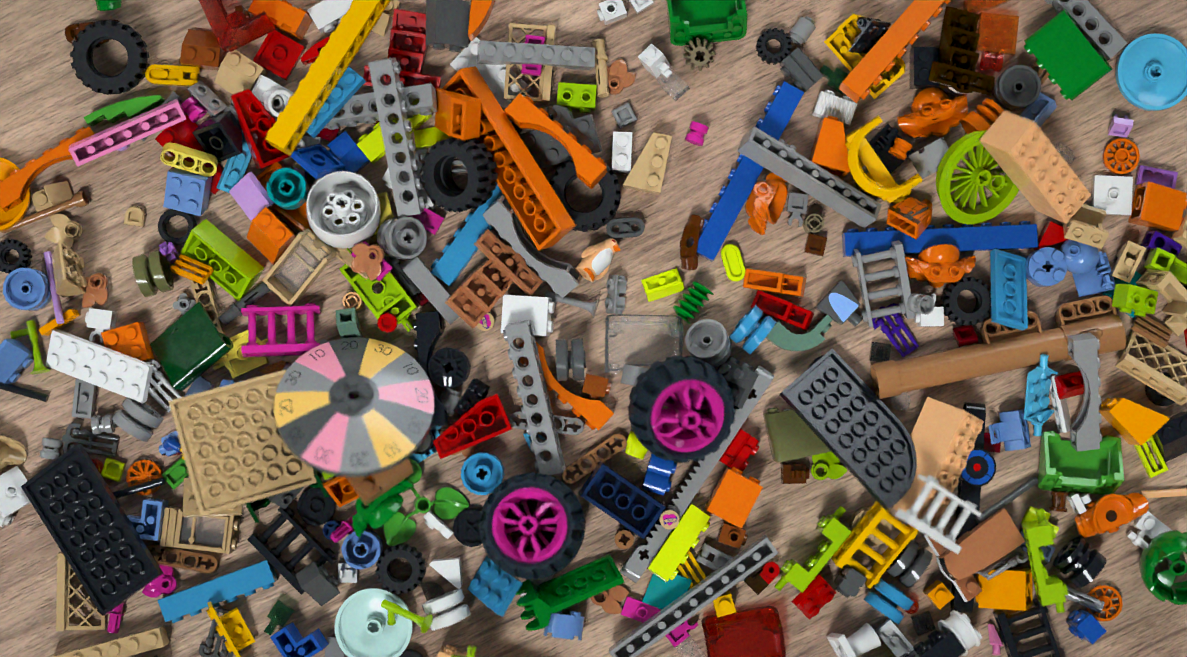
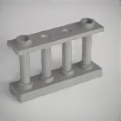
[851,240,915,327]

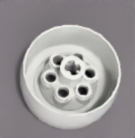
[306,171,381,249]

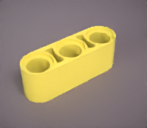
[160,142,218,177]

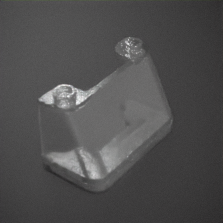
[605,314,683,374]

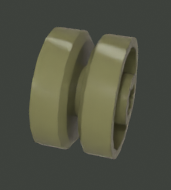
[132,250,174,297]

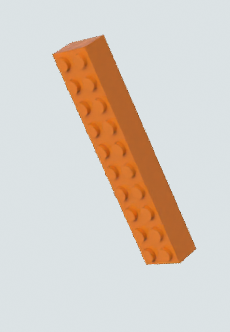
[442,66,576,251]

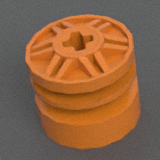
[961,98,1004,149]

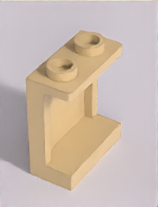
[1062,204,1109,249]
[1136,269,1187,317]

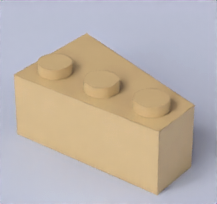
[622,132,672,195]

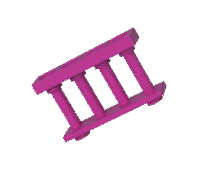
[241,303,321,357]

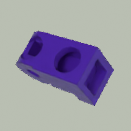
[1141,231,1182,257]

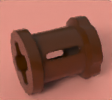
[1049,491,1068,512]

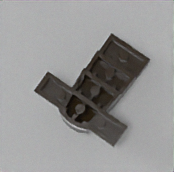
[928,6,996,96]

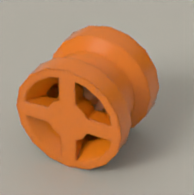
[888,137,913,160]

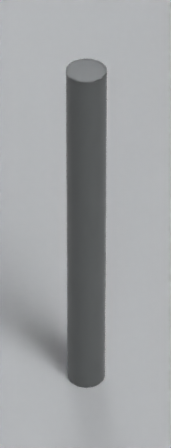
[975,476,1038,524]

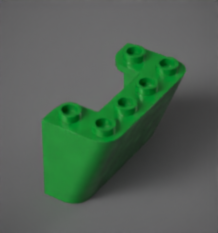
[1024,9,1113,101]

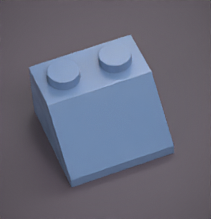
[0,339,33,384]

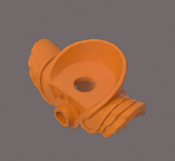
[897,87,968,138]
[745,172,788,235]
[905,244,976,288]
[1075,492,1149,538]

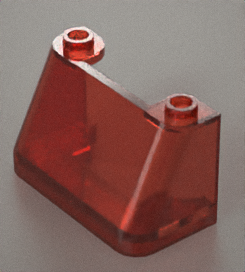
[701,606,786,657]

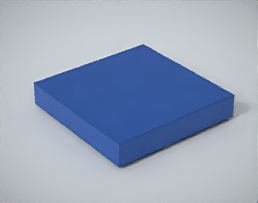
[290,143,345,179]

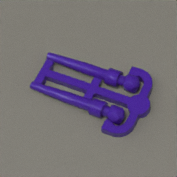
[872,303,919,357]

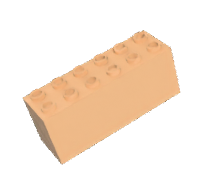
[979,110,1091,224]
[892,397,984,526]

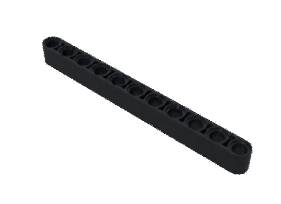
[950,402,986,613]

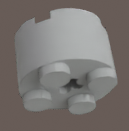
[909,137,949,179]

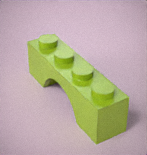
[1143,248,1187,286]

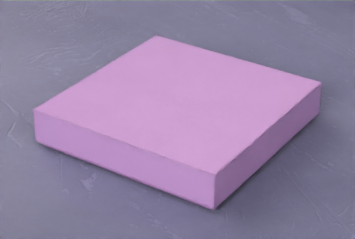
[229,171,274,221]

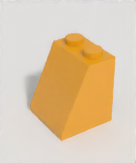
[1099,397,1169,446]
[975,567,1033,611]

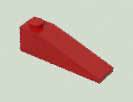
[230,89,290,169]
[155,115,223,194]
[433,394,512,459]

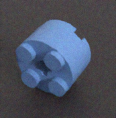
[1025,247,1067,287]
[341,529,383,570]
[543,610,584,640]

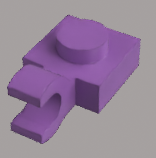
[159,242,178,264]

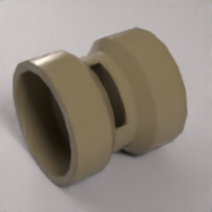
[803,214,824,234]

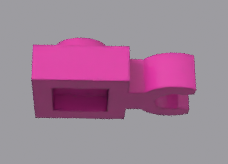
[665,616,698,647]

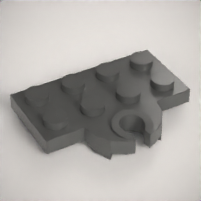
[519,105,602,168]

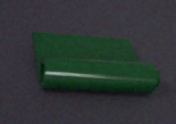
[150,302,234,390]

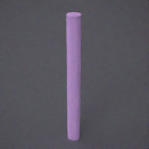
[43,251,65,324]

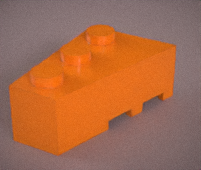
[248,0,312,41]

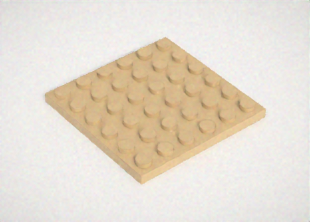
[169,370,317,516]

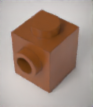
[582,373,611,400]
[717,522,748,549]

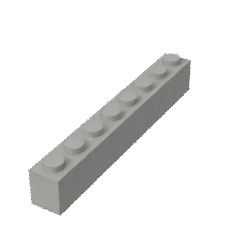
[737,126,882,228]

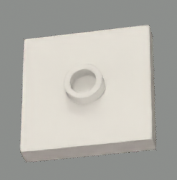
[1092,175,1133,216]
[0,466,31,518]

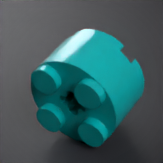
[266,168,309,210]

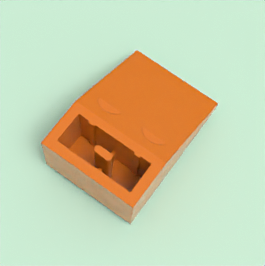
[435,88,482,140]

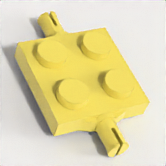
[212,330,269,379]

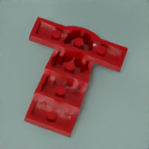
[363,8,441,89]

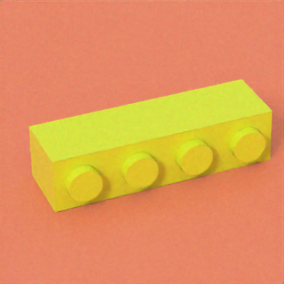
[357,99,432,165]
[647,504,710,582]

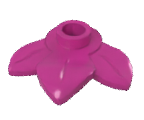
[142,565,177,598]

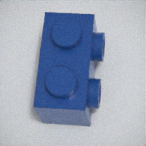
[1066,609,1107,645]

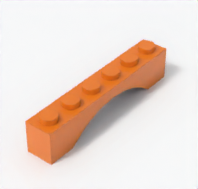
[504,94,607,190]
[0,127,94,212]
[520,341,614,431]

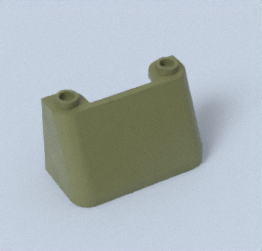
[763,407,831,462]

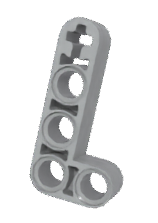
[400,256,460,325]

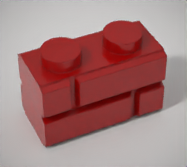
[719,428,760,472]

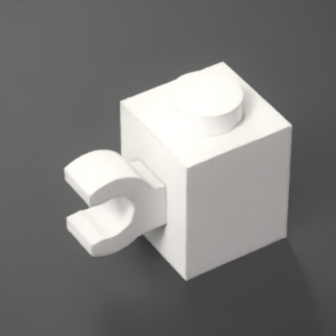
[638,44,672,78]
[914,294,944,327]
[85,308,118,343]

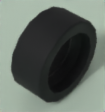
[158,209,197,245]

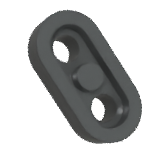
[606,218,645,239]

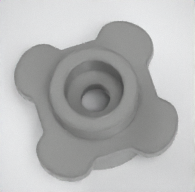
[173,293,196,315]

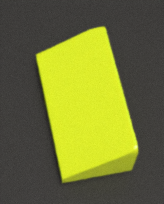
[414,127,452,150]
[641,268,684,302]

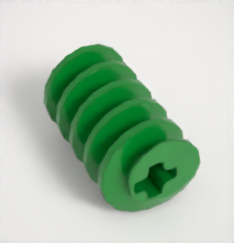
[673,281,714,324]

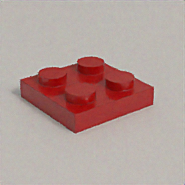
[253,28,306,81]
[791,574,837,620]

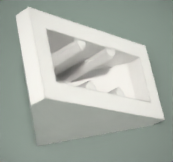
[429,557,463,589]

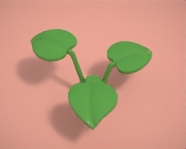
[383,458,469,546]

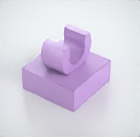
[1108,114,1133,138]

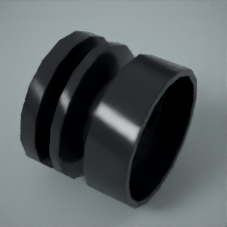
[428,347,471,388]
[1053,536,1107,588]

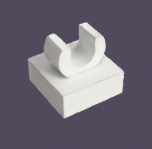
[1066,492,1091,514]
[338,563,358,583]

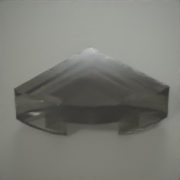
[420,581,445,601]

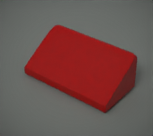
[1054,371,1084,400]

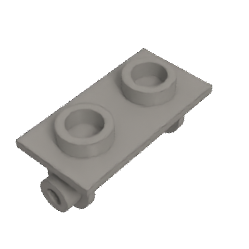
[187,81,227,118]
[605,275,627,314]

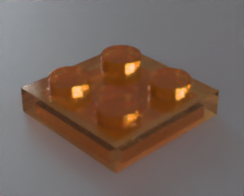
[976,12,1019,55]

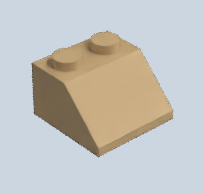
[215,47,268,95]

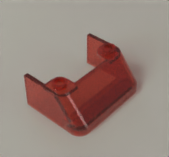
[199,0,276,52]

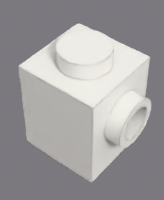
[596,0,627,25]

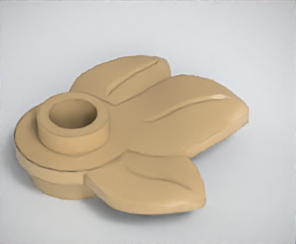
[45,214,83,249]

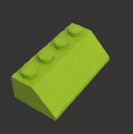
[181,219,264,301]

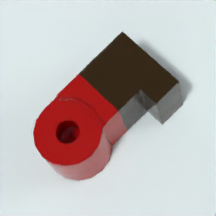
[744,560,780,595]

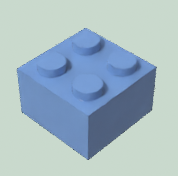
[163,167,212,216]

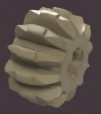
[683,38,716,71]

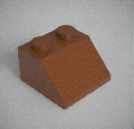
[180,29,227,71]

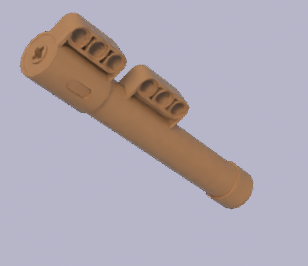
[870,296,1126,399]

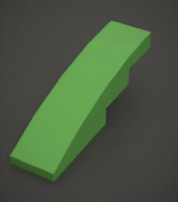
[84,95,165,126]

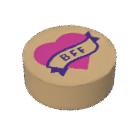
[477,313,495,331]
[660,510,679,530]

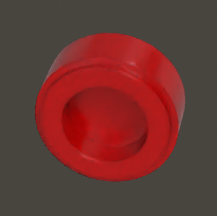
[378,313,398,333]

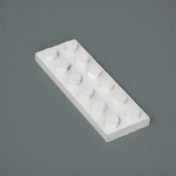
[45,329,154,403]

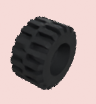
[941,277,991,326]
[375,543,426,594]

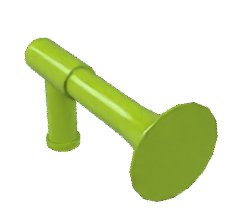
[10,320,50,375]
[381,599,433,633]

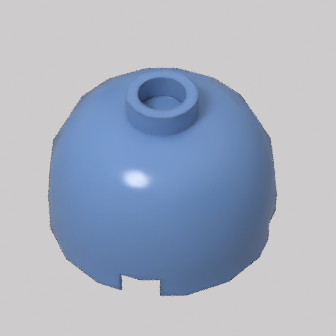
[1059,239,1099,274]

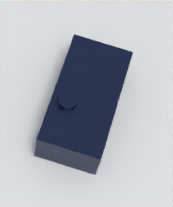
[578,461,666,539]

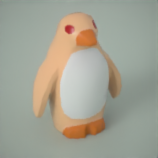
[574,238,621,282]

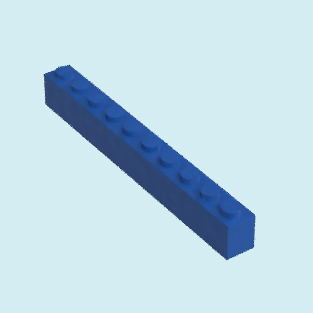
[691,81,804,262]
[842,221,1038,257]

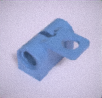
[989,409,1031,451]

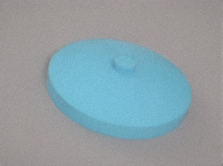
[1115,33,1187,111]

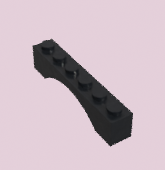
[413,311,448,430]

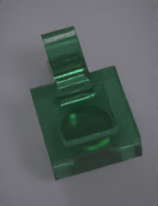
[820,65,849,95]
[264,600,295,635]

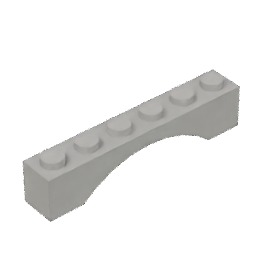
[477,41,595,71]
[482,195,582,298]
[1067,333,1102,452]

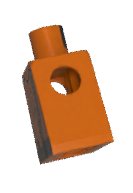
[887,197,933,239]

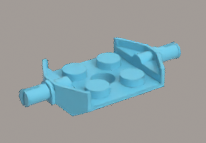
[1024,354,1058,437]

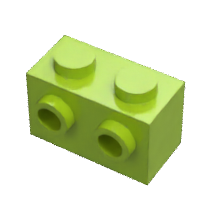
[557,82,597,113]
[1112,284,1158,317]

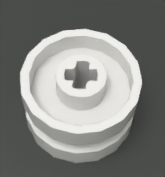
[422,588,471,630]

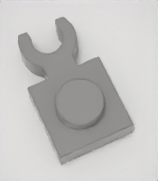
[786,192,808,227]

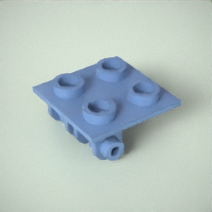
[1072,251,1116,298]

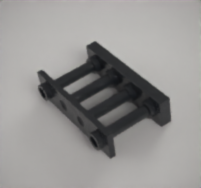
[247,506,337,595]
[993,598,1060,657]

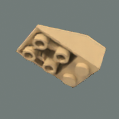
[51,242,87,297]

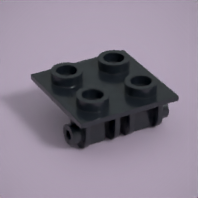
[848,17,891,54]
[869,124,914,174]
[453,378,490,416]

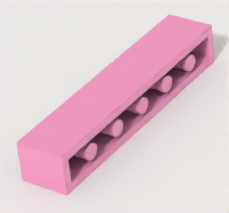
[68,99,186,167]

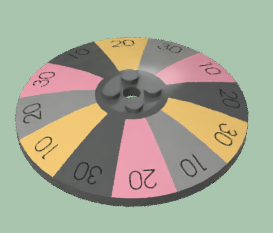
[274,338,434,477]

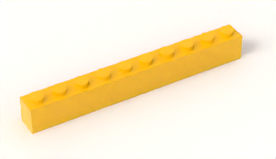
[265,0,391,156]

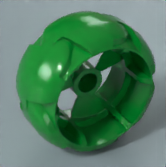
[1139,530,1187,605]

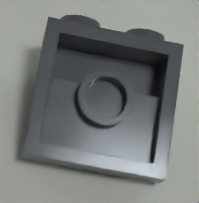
[718,357,759,409]

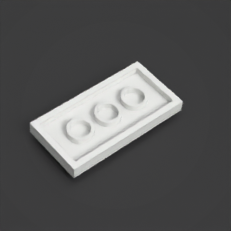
[450,37,532,108]

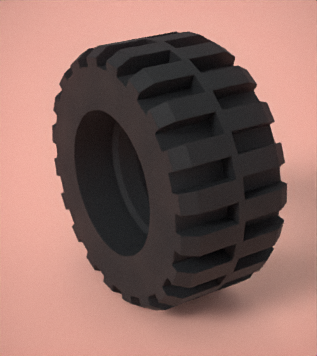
[70,20,149,95]
[422,137,498,212]
[550,160,621,232]

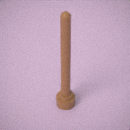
[2,191,89,233]

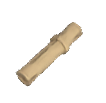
[593,39,610,98]

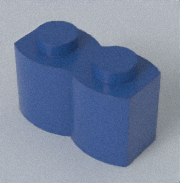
[328,131,370,174]
[641,453,677,495]

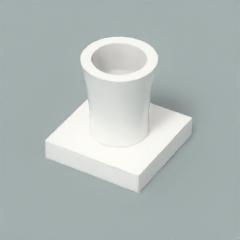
[252,75,294,121]
[826,623,881,657]

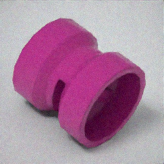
[181,96,207,123]
[685,121,709,146]

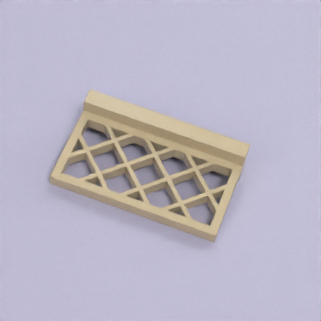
[504,23,555,105]
[1115,330,1187,406]
[56,551,106,631]

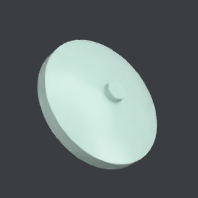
[335,588,413,657]

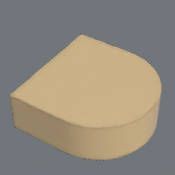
[124,206,146,227]

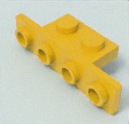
[206,601,256,657]

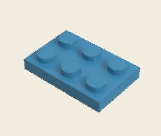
[467,556,522,617]

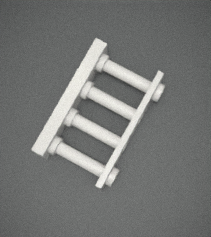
[895,474,982,554]

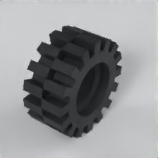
[756,28,792,65]
[0,239,32,274]

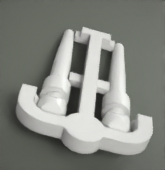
[146,360,182,412]

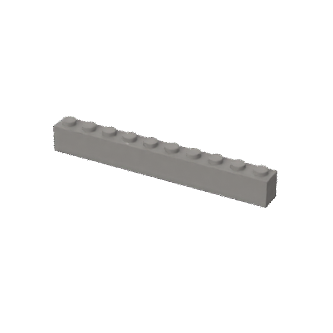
[609,535,778,657]

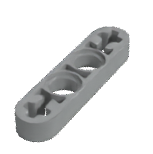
[510,411,584,435]

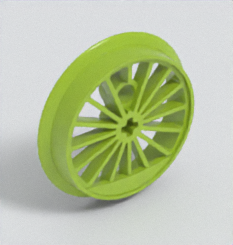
[936,130,1019,224]

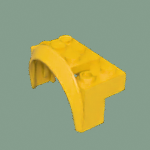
[824,14,905,99]
[845,115,923,203]

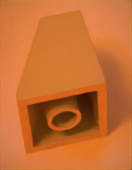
[809,116,850,177]
[1128,181,1187,232]
[247,207,297,265]
[704,467,763,529]

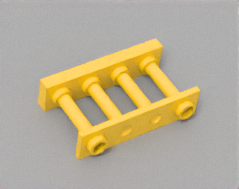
[831,500,919,589]

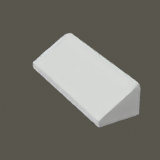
[1049,374,1072,433]

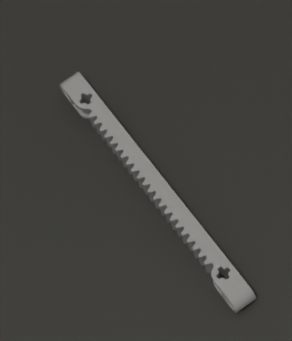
[620,365,775,583]

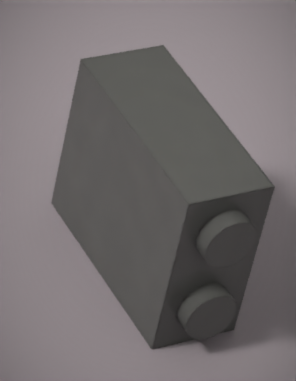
[426,0,469,52]

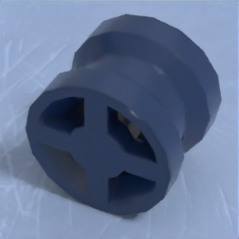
[323,520,341,540]

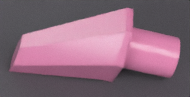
[988,624,1004,656]

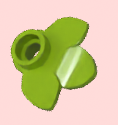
[811,452,847,480]

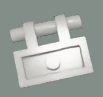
[1126,511,1172,549]

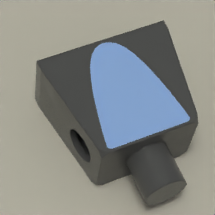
[814,280,863,327]

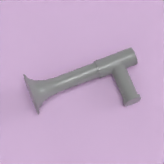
[545,290,599,318]

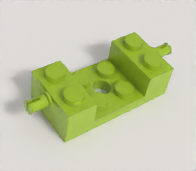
[339,248,419,332]
[774,506,851,592]
[1021,508,1068,613]

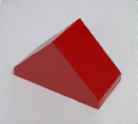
[1034,221,1067,250]

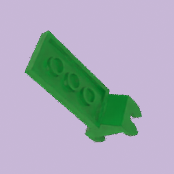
[516,554,624,631]

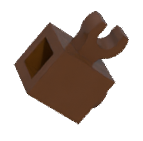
[781,463,810,484]

